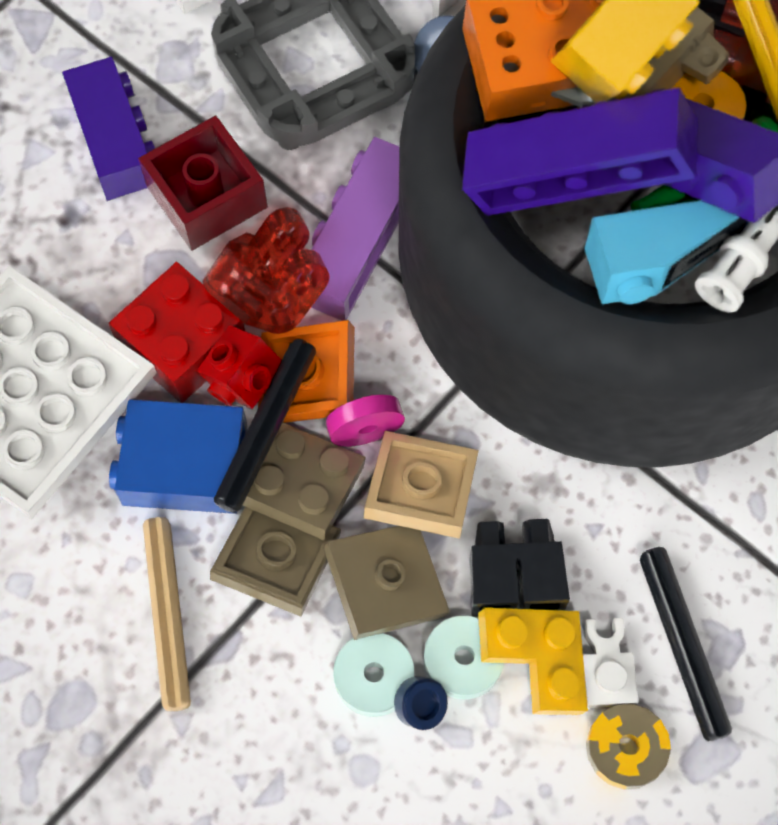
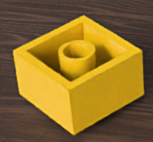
[550,0,699,103]

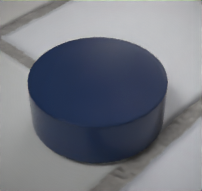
[394,676,448,730]

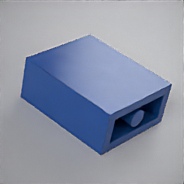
[109,399,248,514]

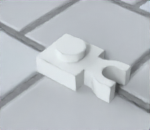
[583,618,639,709]

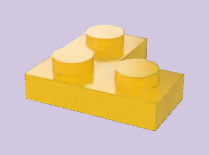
[478,608,588,715]

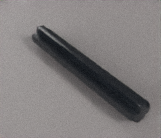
[214,338,316,513]
[640,547,732,741]

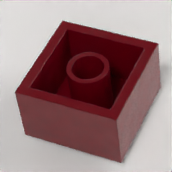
[138,115,268,251]

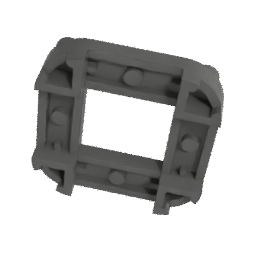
[211,0,415,150]

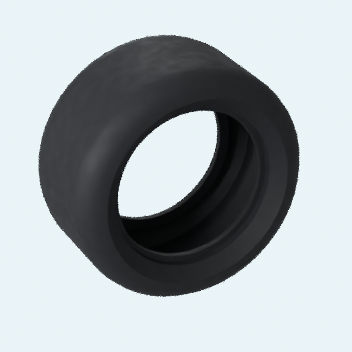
[398,0,778,467]

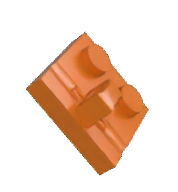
[258,320,355,423]

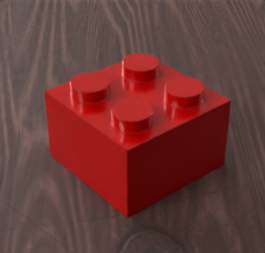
[108,261,245,403]

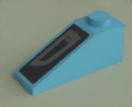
[584,201,749,304]

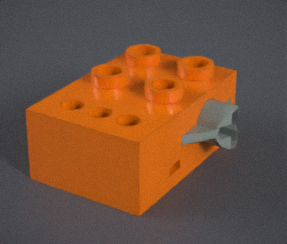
[462,0,614,122]

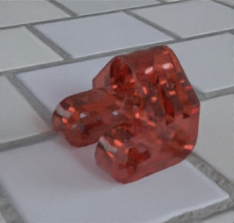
[202,207,330,334]

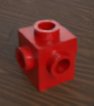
[196,325,282,410]

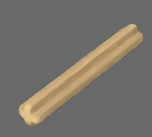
[143,517,191,712]

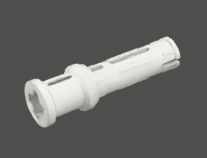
[695,205,778,312]

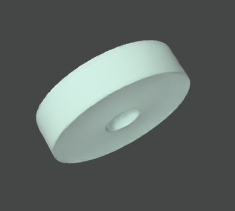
[424,616,504,699]
[333,633,414,717]

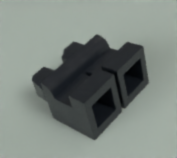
[469,519,570,617]

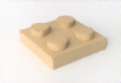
[363,431,479,539]

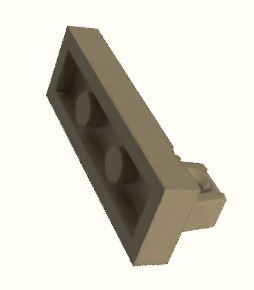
[611,7,729,101]

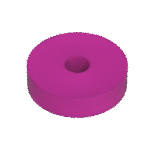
[326,395,405,447]

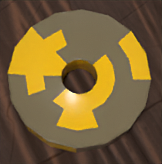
[586,704,671,790]

